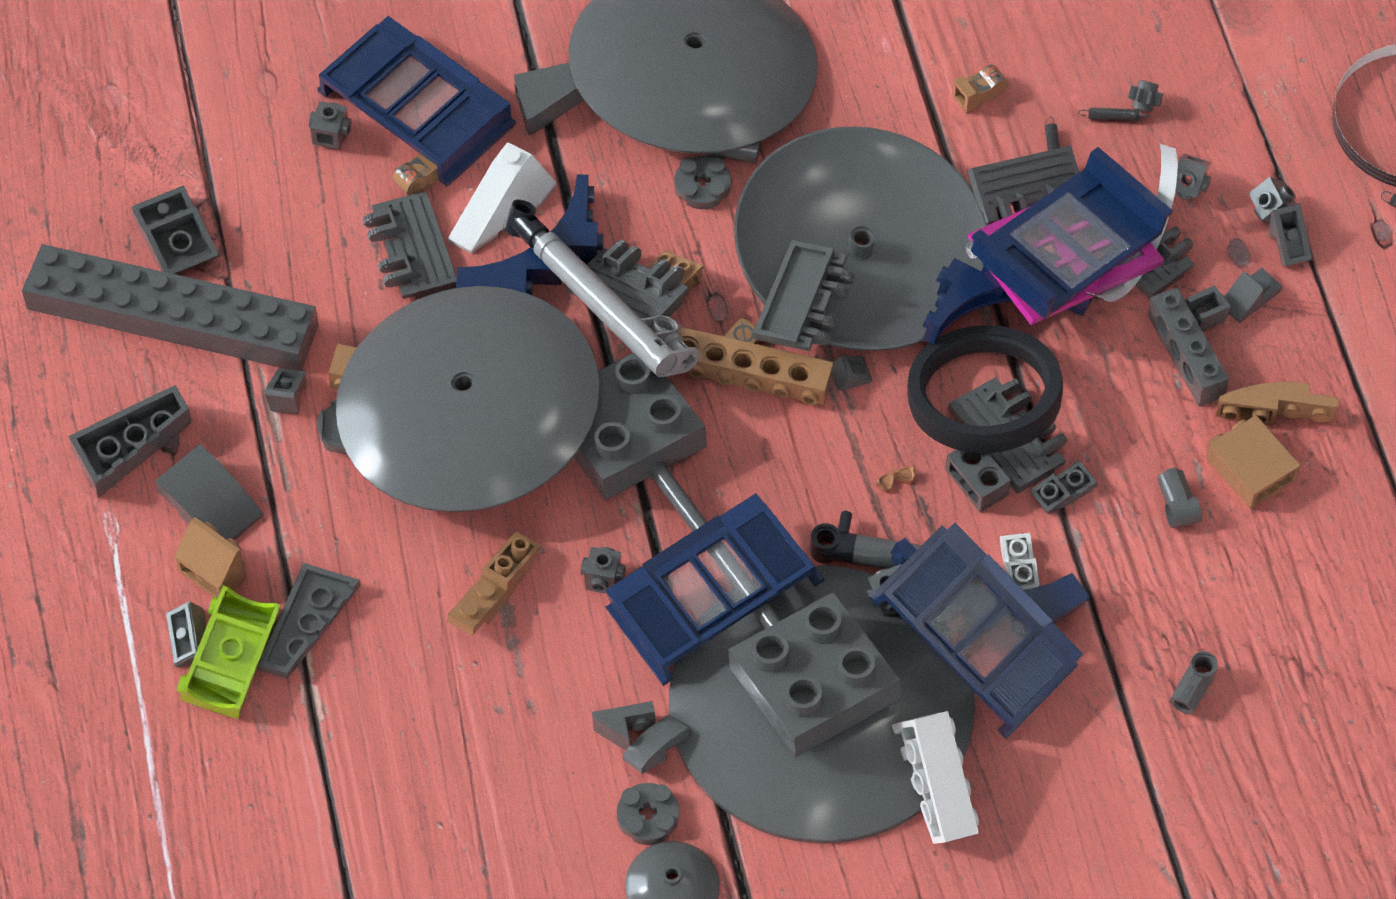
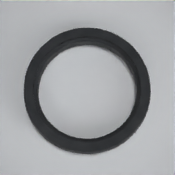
[907,325,1063,453]

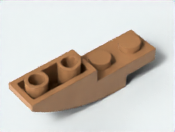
[1215,382,1338,425]
[447,532,541,636]

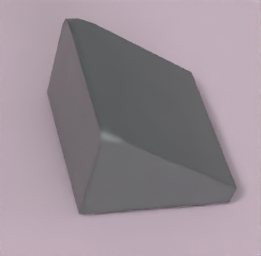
[833,355,873,390]

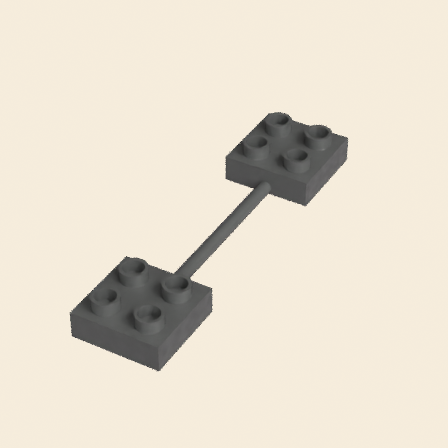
[574,353,901,758]

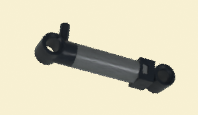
[810,510,984,587]

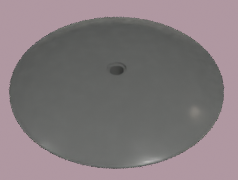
[568,0,818,154]
[734,126,988,351]
[336,286,599,512]

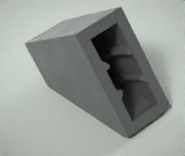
[514,63,584,135]

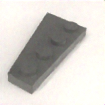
[258,563,361,679]

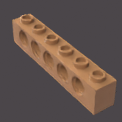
[678,326,833,406]

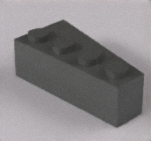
[69,385,191,498]

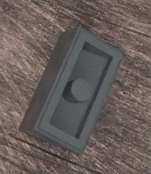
[166,601,206,667]

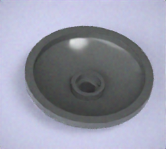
[625,841,719,899]

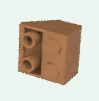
[174,517,246,597]

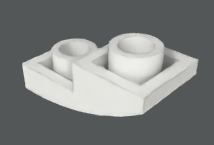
[999,533,1040,589]

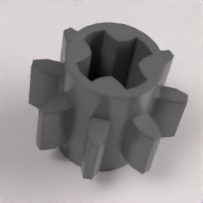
[1128,80,1164,112]

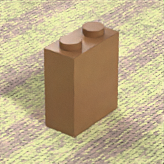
[1206,415,1301,509]

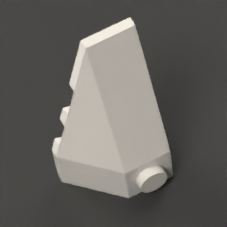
[448,142,557,254]

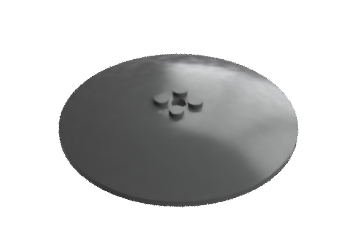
[669,566,975,843]

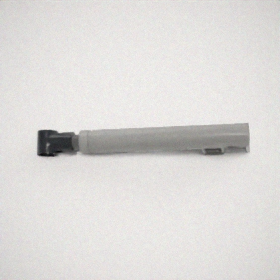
[503,199,700,377]

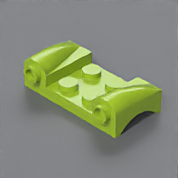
[176,585,281,719]

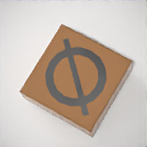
[724,317,760,344]

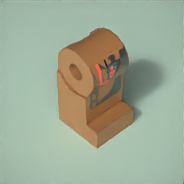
[952,65,1009,114]
[393,154,439,195]

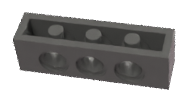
[1148,288,1229,406]

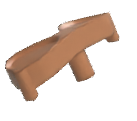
[876,466,915,493]

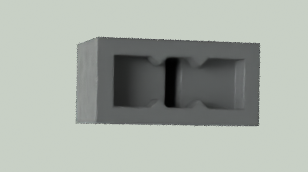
[945,450,1011,512]

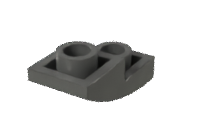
[1030,460,1098,514]
[622,714,689,773]

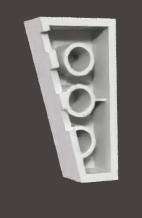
[891,711,979,844]

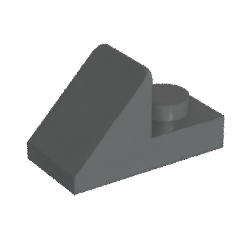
[1268,203,1312,266]
[1225,268,1282,323]
[265,368,307,414]
[592,701,655,751]

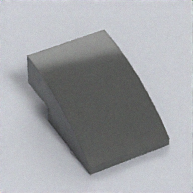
[131,185,219,274]
[155,444,263,540]

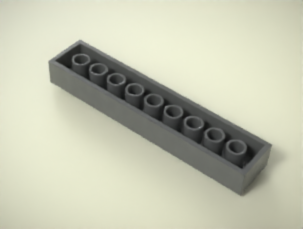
[22,244,319,371]

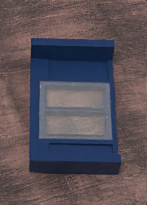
[317,16,516,187]
[971,147,1173,319]
[605,493,825,686]
[869,522,1083,739]

